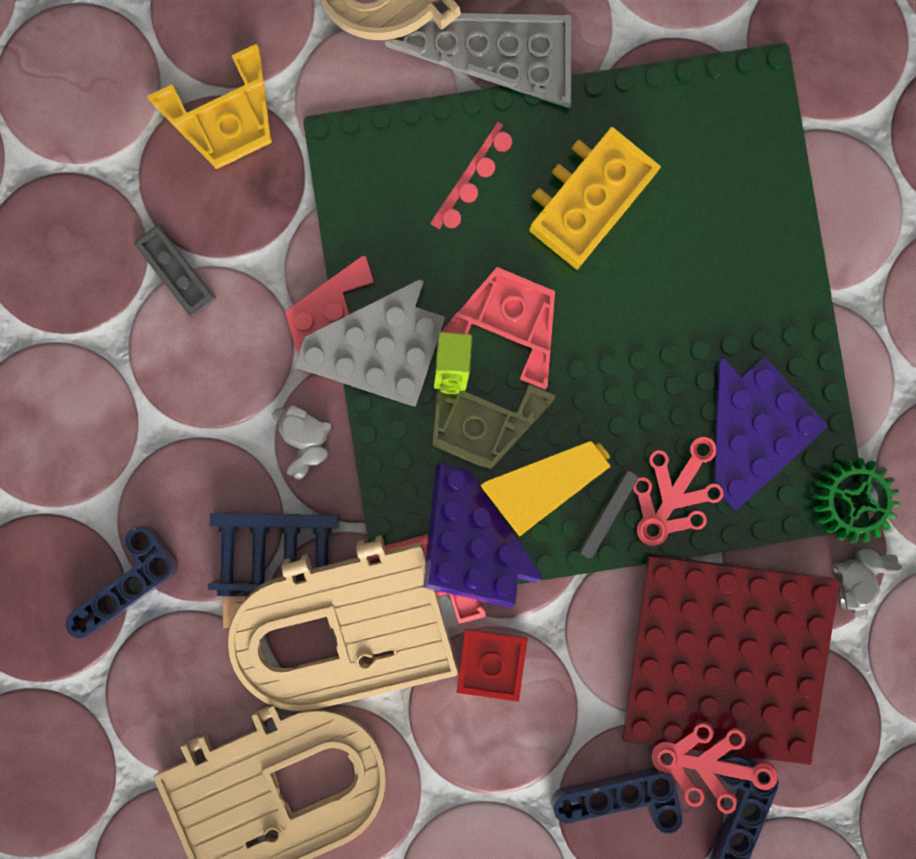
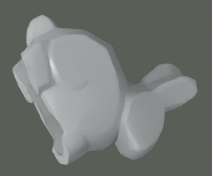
[271,404,333,480]
[832,547,902,619]

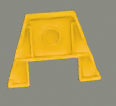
[147,44,272,169]

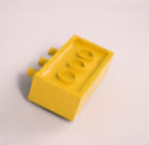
[529,127,661,270]

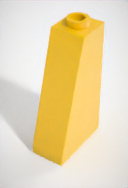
[480,441,610,536]

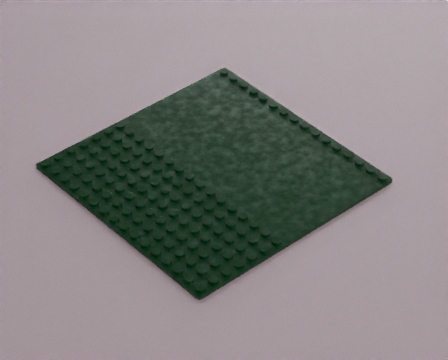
[303,43,869,597]

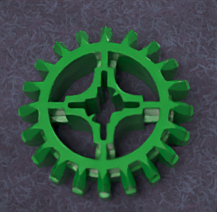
[812,458,901,543]

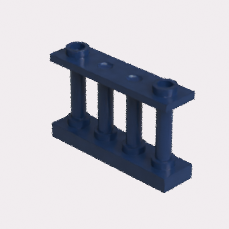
[208,513,340,596]

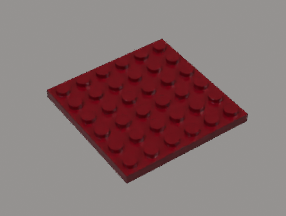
[622,554,840,765]

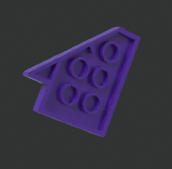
[712,357,828,511]
[423,463,542,608]

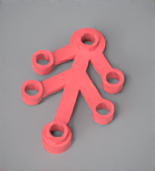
[633,437,724,546]
[652,722,778,814]

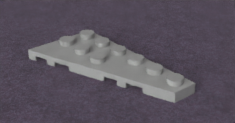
[385,13,571,108]

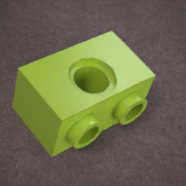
[434,332,472,394]

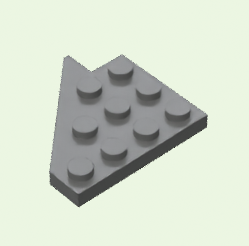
[295,280,445,407]

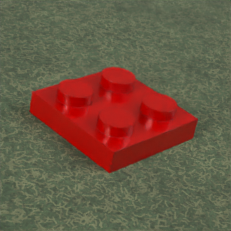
[456,629,528,702]

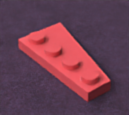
[430,122,512,229]

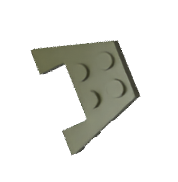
[432,384,555,471]

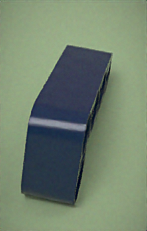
[66,526,178,638]
[709,753,779,859]
[551,767,683,834]

